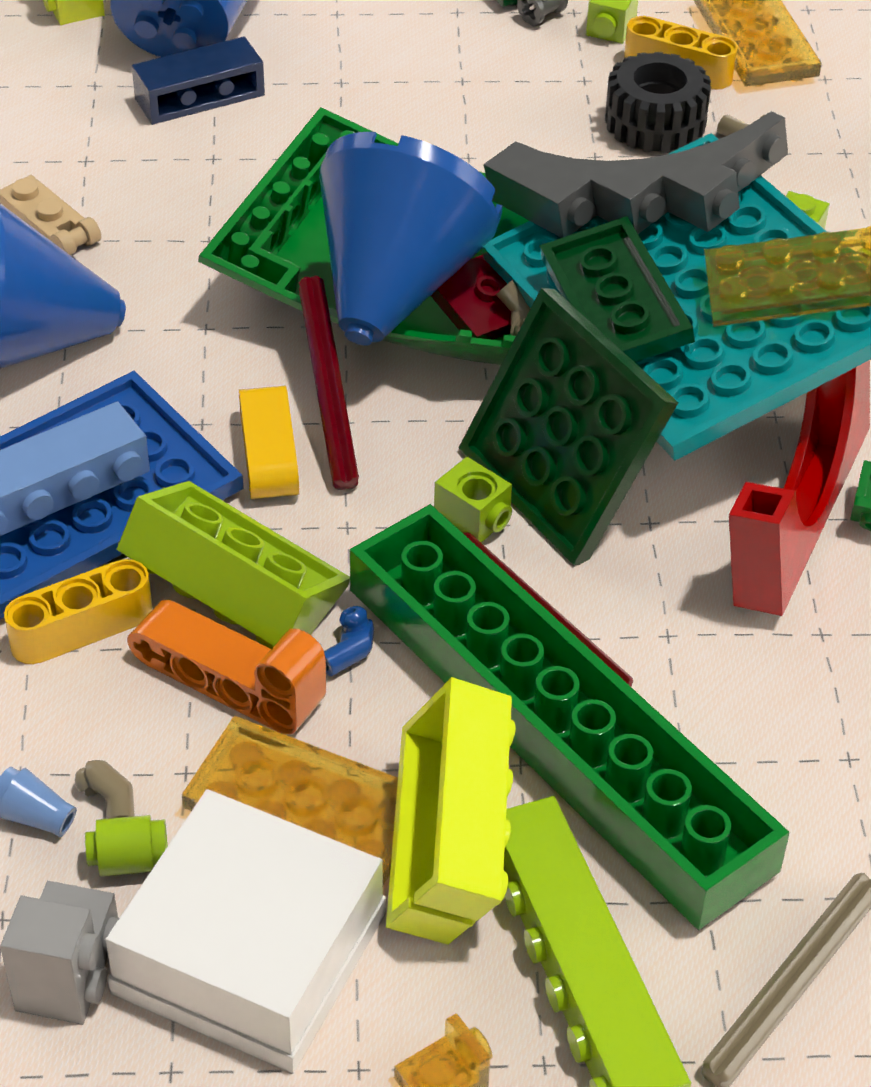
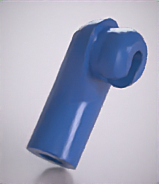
[324,606,374,677]

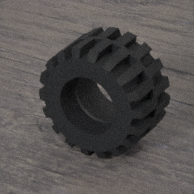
[605,52,711,153]

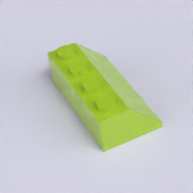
[116,481,350,649]

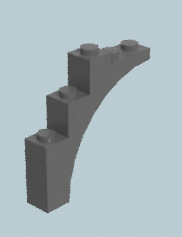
[483,111,788,238]

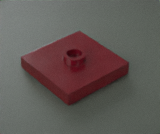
[431,255,511,340]

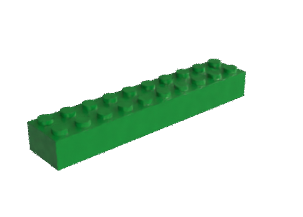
[350,504,790,931]

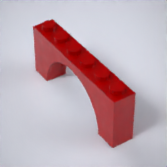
[729,360,870,616]

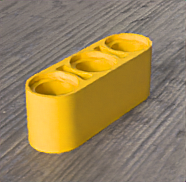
[624,16,738,90]
[239,386,299,499]
[4,559,152,664]

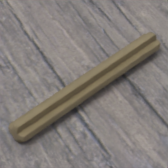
[701,873,871,1087]

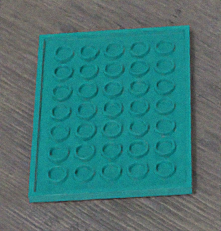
[482,133,871,461]

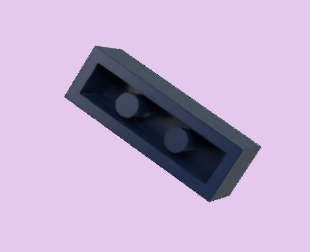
[132,36,265,125]

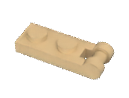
[0,174,102,255]

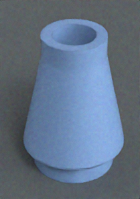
[0,767,77,837]

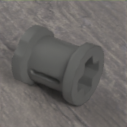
[517,0,568,26]

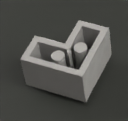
[0,880,119,1025]

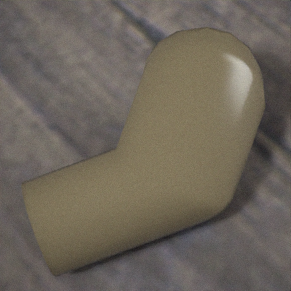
[496,279,531,336]
[75,760,134,819]

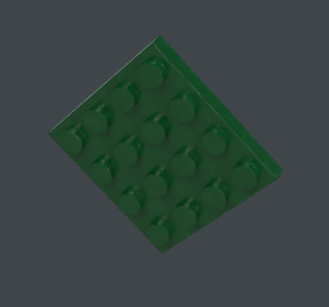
[458,288,679,565]

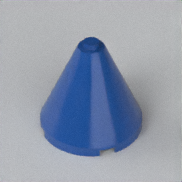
[319,132,502,346]
[0,203,126,369]

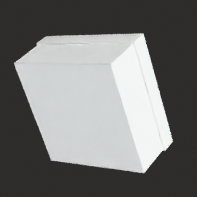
[105,789,386,1074]

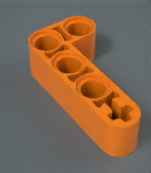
[127,600,326,734]

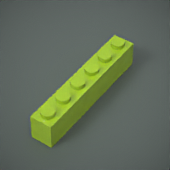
[503,796,691,1087]

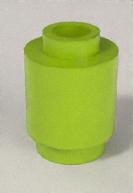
[85,815,168,877]

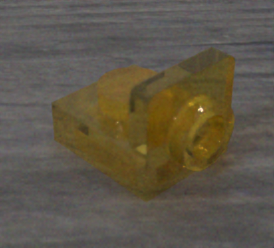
[394,1013,492,1087]

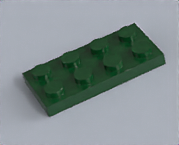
[539,216,695,362]

